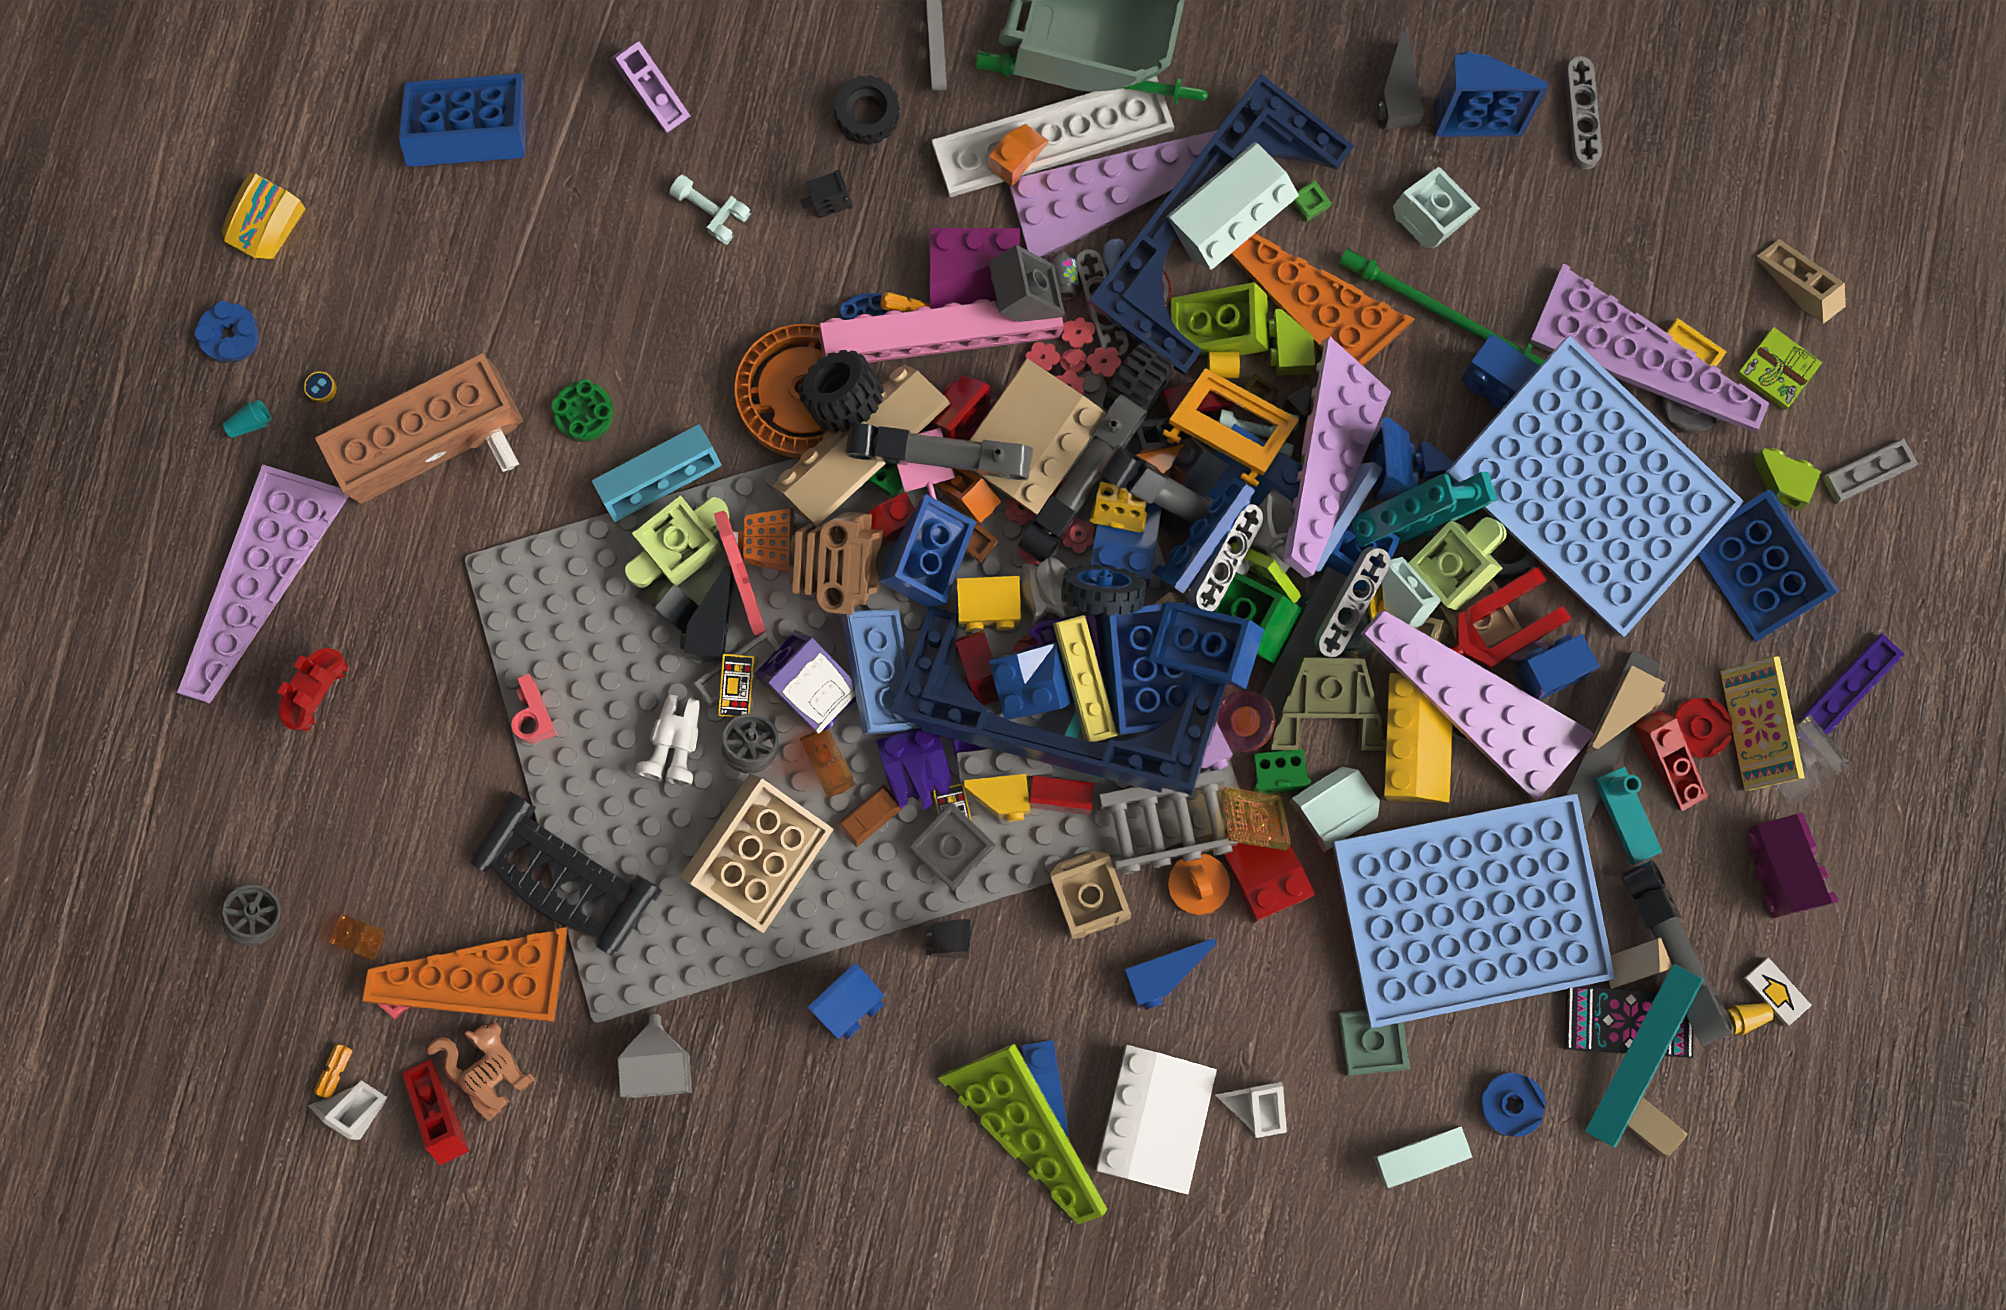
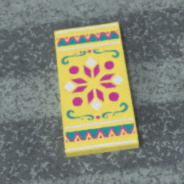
[1720,657,1805,791]

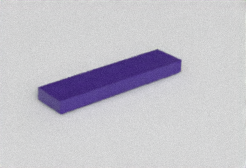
[1798,633,1904,741]

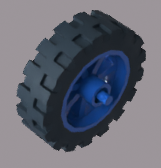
[1061,565,1146,615]

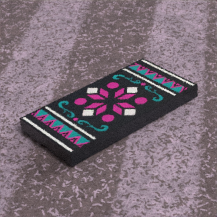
[1565,987,1693,1058]

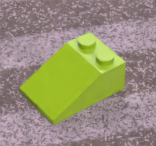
[1171,282,1269,355]

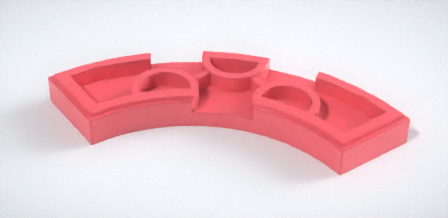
[714,510,765,636]

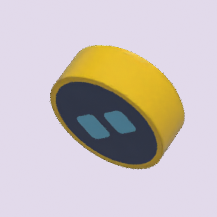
[304,371,337,403]

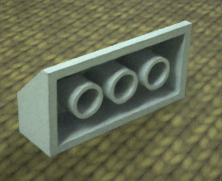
[1167,142,1299,270]

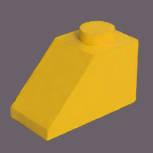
[964,774,1030,822]

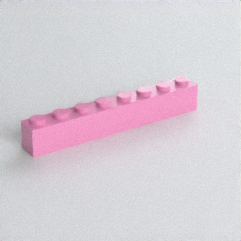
[819,299,1064,363]

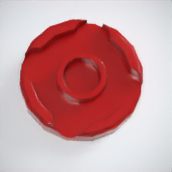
[1672,698,1733,759]

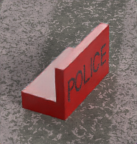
[1029,775,1094,815]

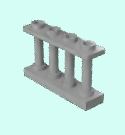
[1099,769,1238,874]

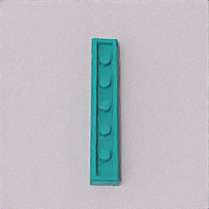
[1586,964,1704,1148]

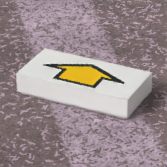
[1743,957,1812,1026]

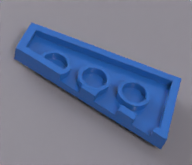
[1152,478,1255,593]

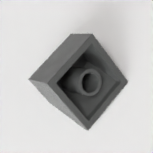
[989,245,1065,322]

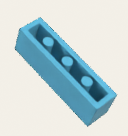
[592,424,722,523]

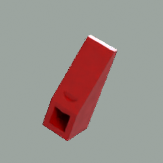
[1633,710,1708,811]

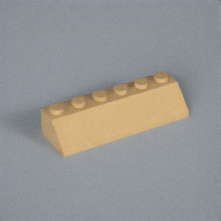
[772,365,950,527]

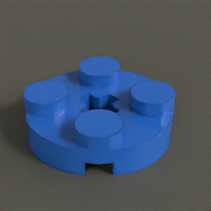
[195,301,259,363]
[1480,1073,1546,1137]

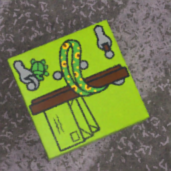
[1737,327,1823,410]
[1230,542,1301,603]

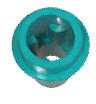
[223,400,271,438]

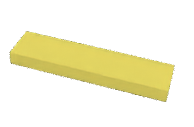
[1053,615,1117,742]

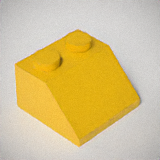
[957,576,1021,632]

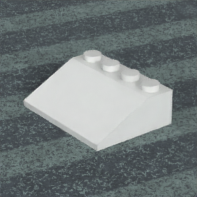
[1095,1045,1217,1194]

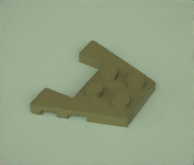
[1268,656,1387,751]

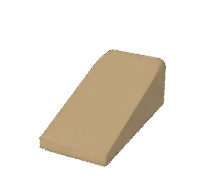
[1627,1097,1687,1158]

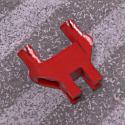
[277,648,348,731]

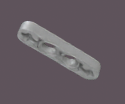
[926,0,947,91]
[1565,56,1602,169]
[1076,249,1129,359]
[1188,504,1263,611]
[1314,547,1391,658]

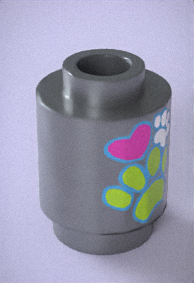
[1048,253,1079,300]

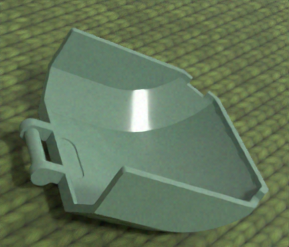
[998,0,1185,92]

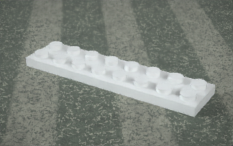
[932,76,1174,197]

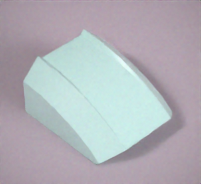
[1393,167,1480,248]
[1289,766,1380,853]

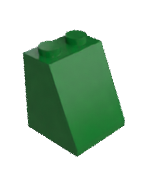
[1213,572,1305,665]

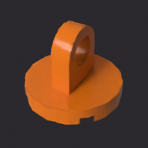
[1167,853,1230,916]

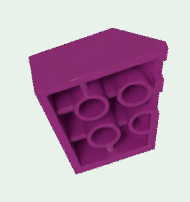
[930,228,1020,309]
[1747,813,1839,919]

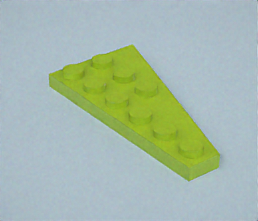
[938,1044,1108,1225]

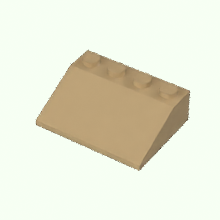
[969,358,1107,514]
[679,774,834,934]

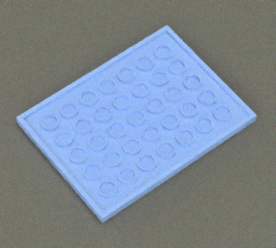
[1445,336,1744,637]
[1332,794,1615,1028]

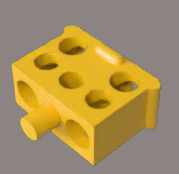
[1090,482,1147,533]

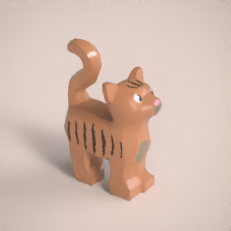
[427,1022,536,1121]

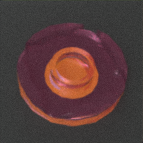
[1217,690,1276,752]

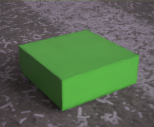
[1292,180,1332,222]

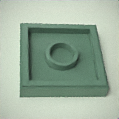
[1338,1010,1410,1076]

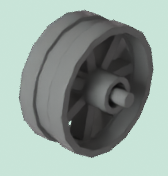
[722,714,778,774]
[222,885,281,946]

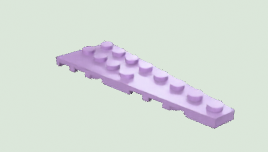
[1009,130,1218,258]
[1530,264,1769,433]
[1283,337,1391,578]
[177,464,349,704]
[1361,611,1593,801]

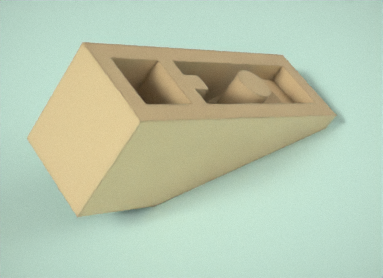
[1757,239,1846,324]
[1585,666,1665,754]

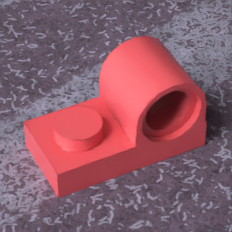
[511,674,557,744]

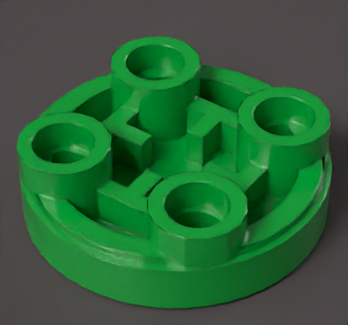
[552,380,614,442]

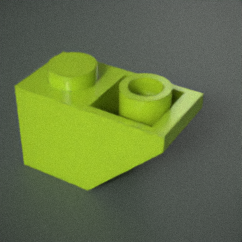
[1268,309,1315,376]
[1754,448,1821,511]

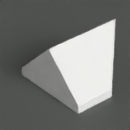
[308,1080,387,1140]
[1215,1082,1287,1138]

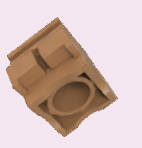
[789,512,883,615]

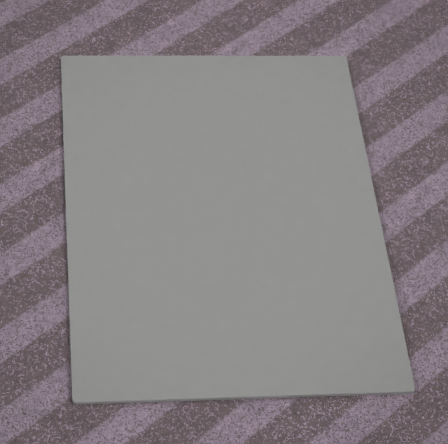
[465,370,1248,1023]

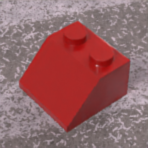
[924,375,991,440]

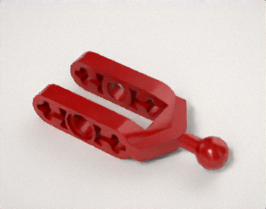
[1450,567,1572,668]

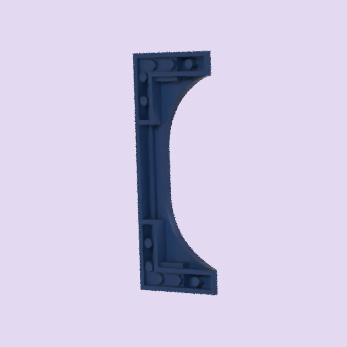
[1087,74,1354,375]
[890,607,1226,796]

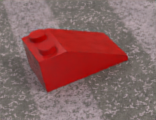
[1222,813,1315,923]

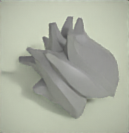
[1020,557,1074,626]

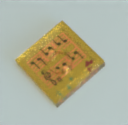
[1221,787,1291,851]

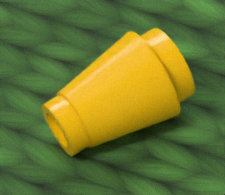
[1725,1002,1774,1036]

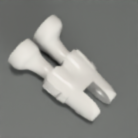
[635,694,700,786]

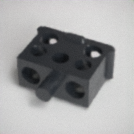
[800,170,853,218]

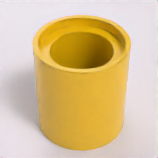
[1207,351,1240,378]

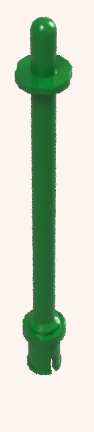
[976,51,1208,105]
[1338,248,1545,366]

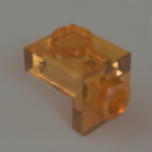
[328,913,386,960]

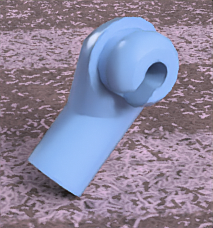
[1102,239,1126,274]

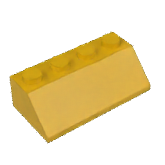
[1385,673,1452,803]

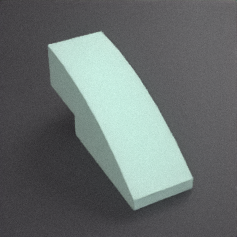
[1373,1127,1472,1188]

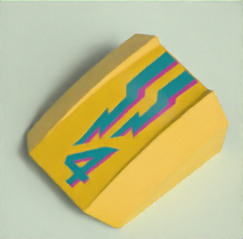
[222,173,306,259]

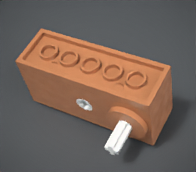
[315,353,523,504]

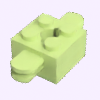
[625,495,730,588]
[1408,517,1506,611]

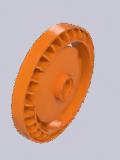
[735,324,828,459]

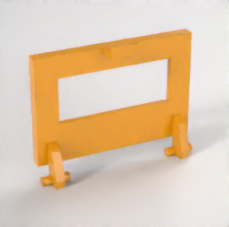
[1163,368,1299,487]

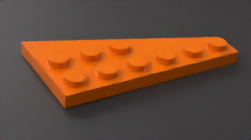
[1229,233,1415,366]
[363,927,568,1022]

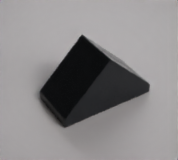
[635,576,699,632]

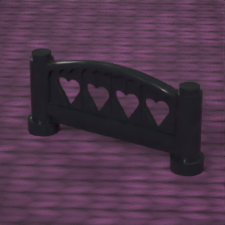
[470,791,663,956]

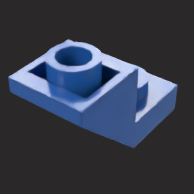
[1414,442,1456,486]

